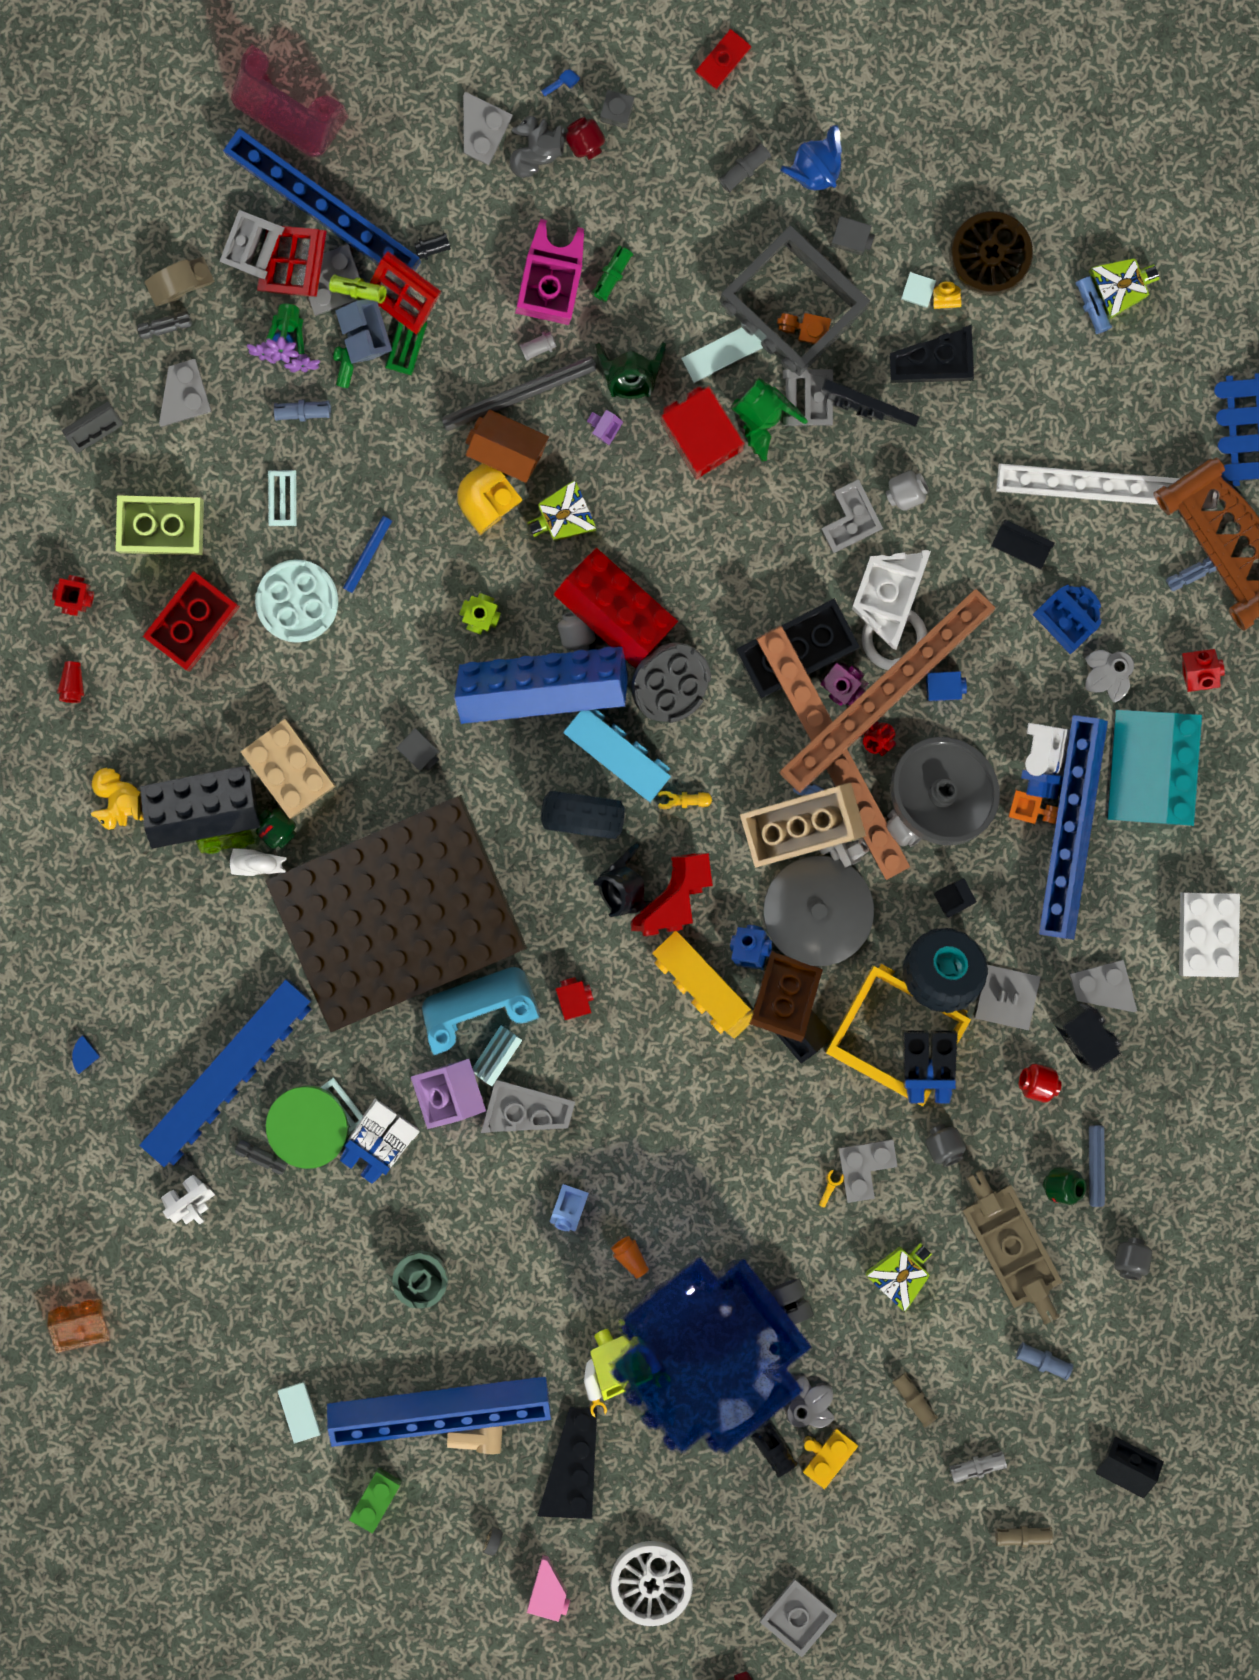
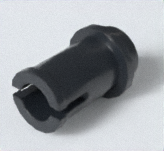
[414,233,451,260]

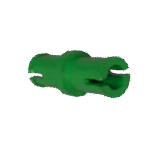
[591,245,633,302]

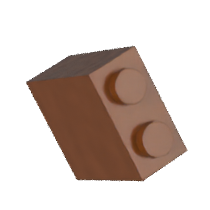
[465,409,549,483]

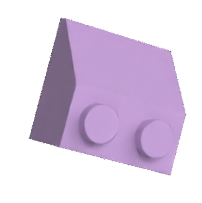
[411,1059,486,1129]

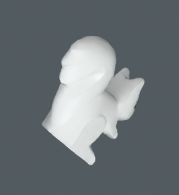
[230,849,286,876]

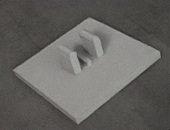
[975,965,1041,1030]

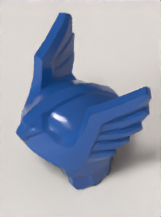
[781,125,842,191]

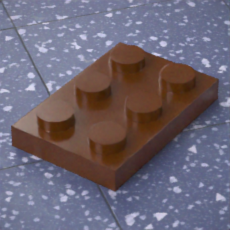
[749,951,823,1042]

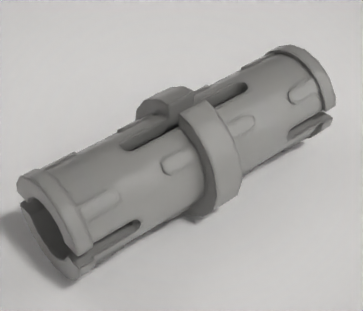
[949,1451,1007,1484]

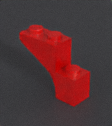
[631,853,713,936]

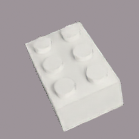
[1179,892,1240,977]

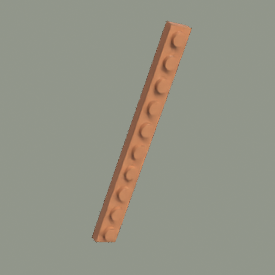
[780,589,995,793]
[756,625,910,880]

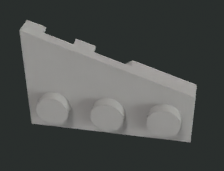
[481,1079,575,1133]

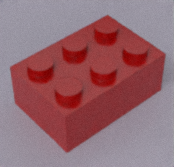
[142,571,241,672]

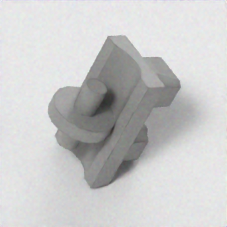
[820,838,869,868]

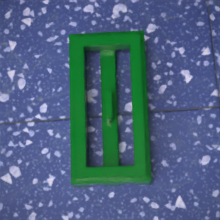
[385,322,428,376]

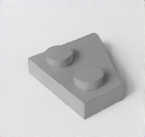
[159,359,212,428]
[1069,960,1137,1012]

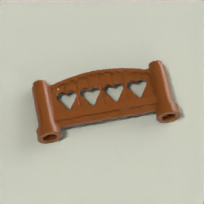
[1154,457,1259,631]

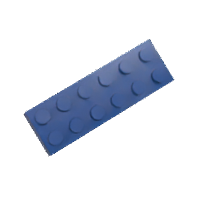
[455,647,628,724]

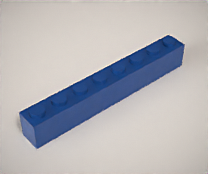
[223,128,421,284]
[1039,715,1108,940]
[139,979,312,1167]
[327,1377,551,1447]

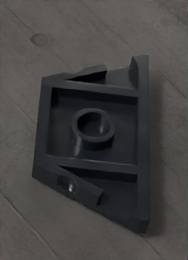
[822,379,920,427]

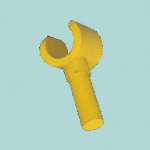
[819,1170,844,1208]

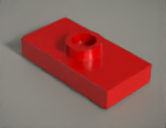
[695,29,752,90]

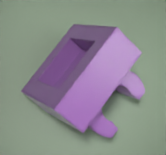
[587,410,623,445]

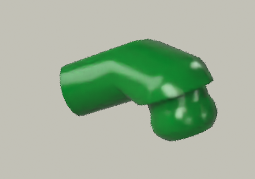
[333,346,354,388]

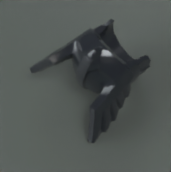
[593,842,652,917]

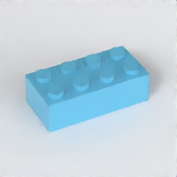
[563,709,671,802]

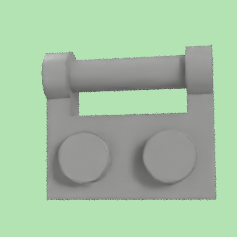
[219,210,284,280]
[783,369,833,426]

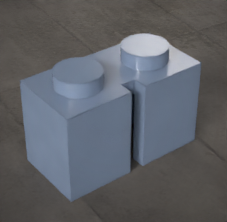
[336,299,392,364]

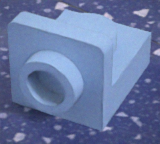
[550,1184,589,1231]

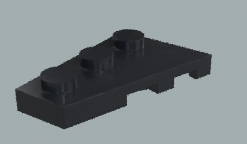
[889,324,974,383]

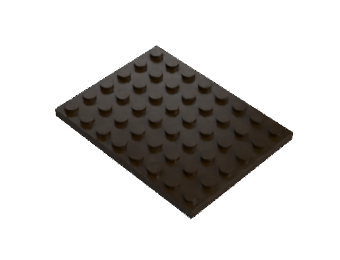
[265,795,527,1032]

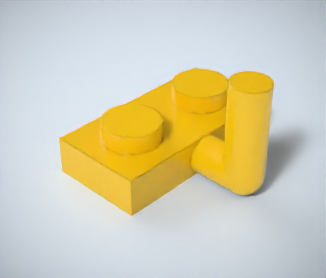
[803,1428,858,1489]

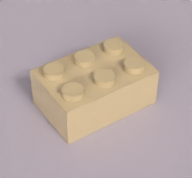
[241,719,336,819]

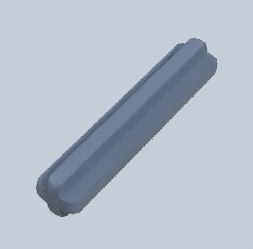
[1089,1125,1105,1207]

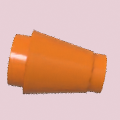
[611,1236,649,1279]

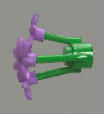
[247,303,320,373]

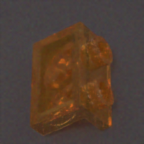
[47,1299,110,1353]

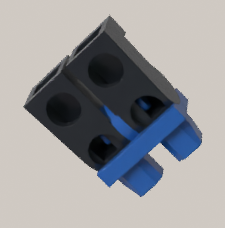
[902,1030,958,1103]

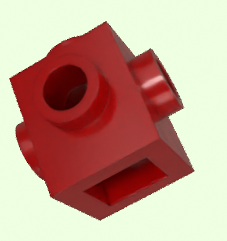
[52,575,94,616]
[1182,649,1225,692]

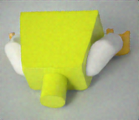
[584,1329,670,1417]

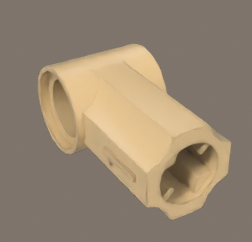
[447,1426,503,1454]

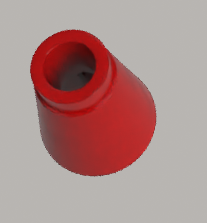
[57,661,84,703]

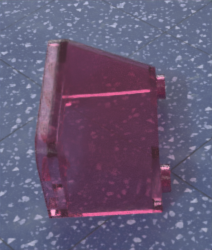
[231,44,349,157]

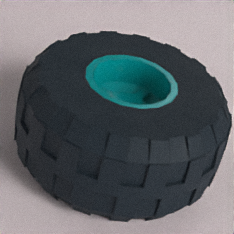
[541,791,625,839]
[903,928,988,1013]

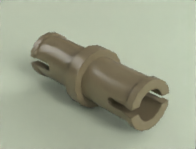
[892,1372,938,1428]
[995,1526,1053,1548]

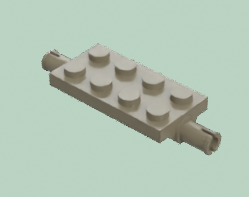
[962,1170,1063,1325]

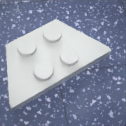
[852,550,931,650]

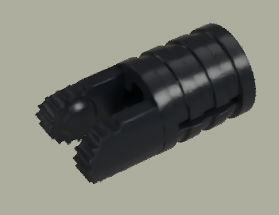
[751,1422,798,1478]

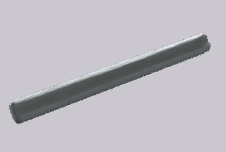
[442,356,597,431]

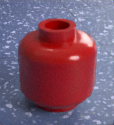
[1018,1064,1062,1103]

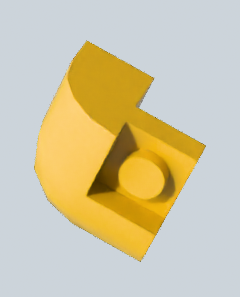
[457,463,523,535]

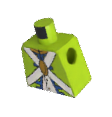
[1089,259,1159,320]
[527,480,597,541]
[865,1243,932,1312]

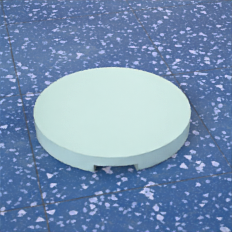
[255,560,338,643]

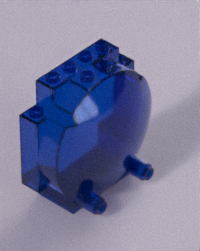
[609,1257,812,1454]

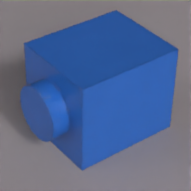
[926,671,967,701]

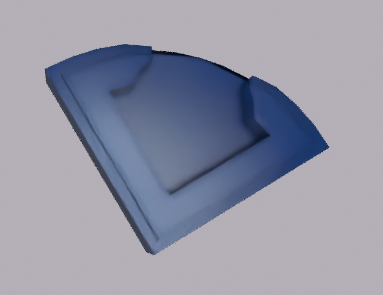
[72,1035,101,1074]

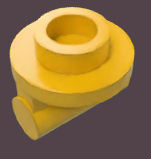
[933,281,961,309]

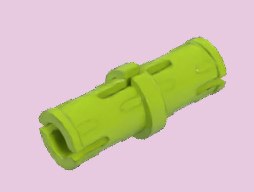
[329,275,387,303]

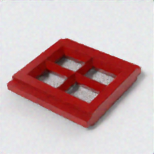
[257,226,327,297]
[370,251,441,335]

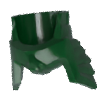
[595,342,667,399]

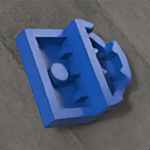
[1032,585,1102,654]

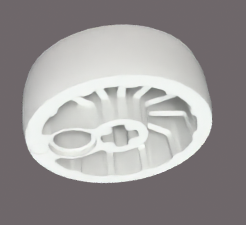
[610,1541,693,1626]

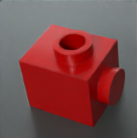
[556,977,594,1020]

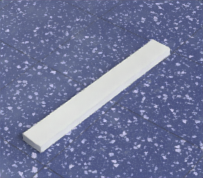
[996,464,1218,510]

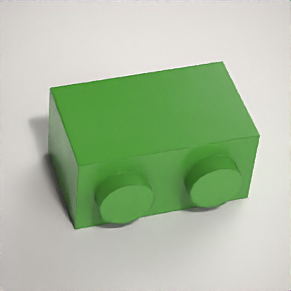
[349,1467,402,1534]

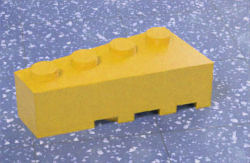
[652,931,753,1039]

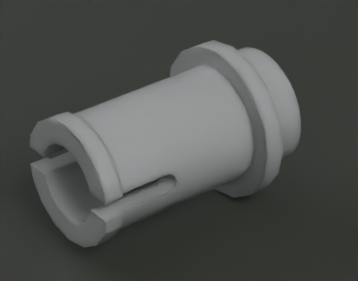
[520,332,557,361]

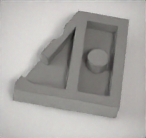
[463,92,513,166]

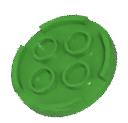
[266,1085,349,1169]

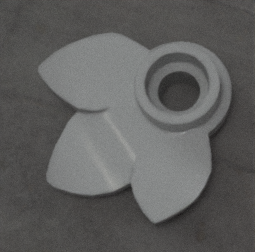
[1085,650,1134,702]
[786,1376,835,1428]

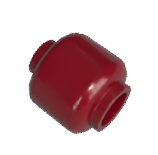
[565,116,605,160]

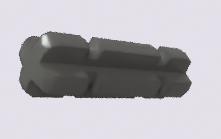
[137,312,192,340]
[235,1140,288,1175]

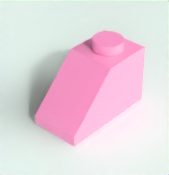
[527,1555,570,1622]

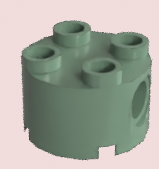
[392,1250,449,1309]

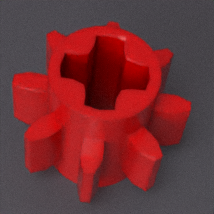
[863,721,897,756]

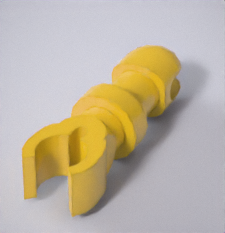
[658,791,712,809]

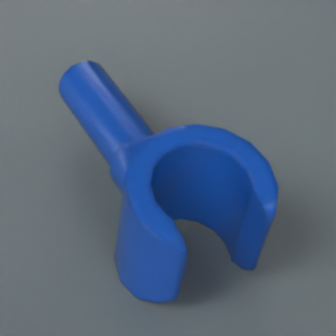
[541,70,580,96]

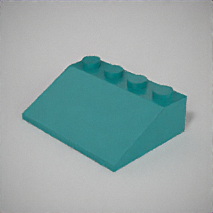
[1107,710,1202,826]

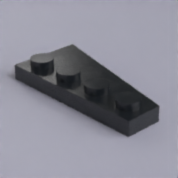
[537,1406,597,1519]

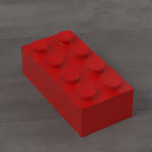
[553,547,678,669]

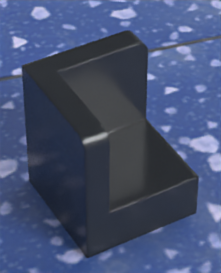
[934,878,977,918]

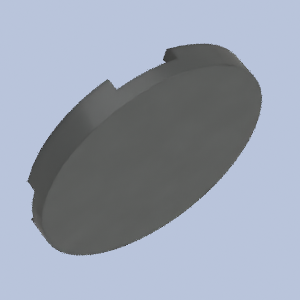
[632,643,711,723]

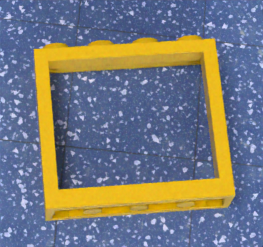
[825,964,971,1106]

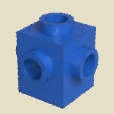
[730,925,772,970]

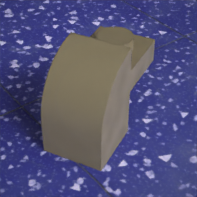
[144,257,215,306]

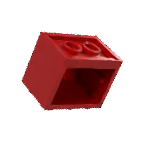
[661,386,744,480]

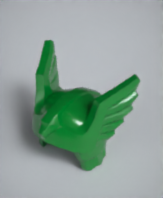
[731,377,808,462]

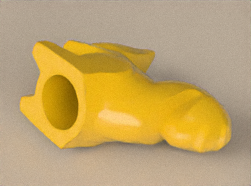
[91,768,143,830]

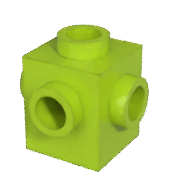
[459,593,501,635]

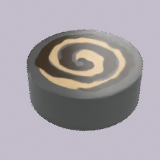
[483,1527,503,1556]

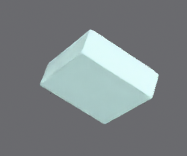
[901,272,936,308]

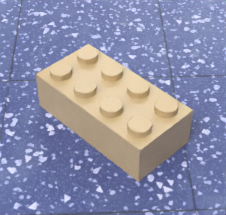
[740,783,866,868]

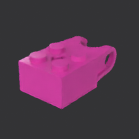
[515,219,584,325]

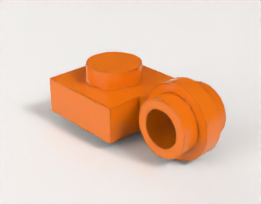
[777,313,831,344]
[1009,790,1058,825]

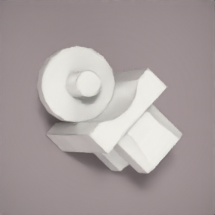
[161,1175,215,1224]

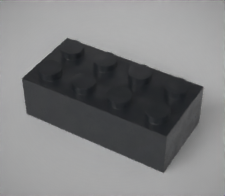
[735,598,860,699]
[140,765,260,849]
[1052,1002,1122,1073]

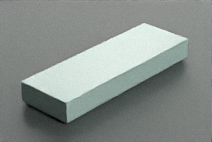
[681,327,763,383]

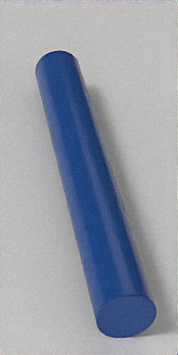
[343,516,392,593]

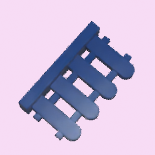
[1214,373,1259,487]

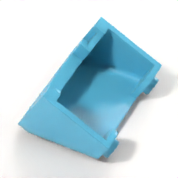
[422,967,540,1055]

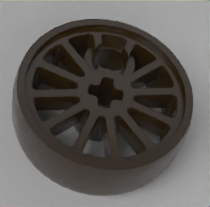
[949,211,1033,296]

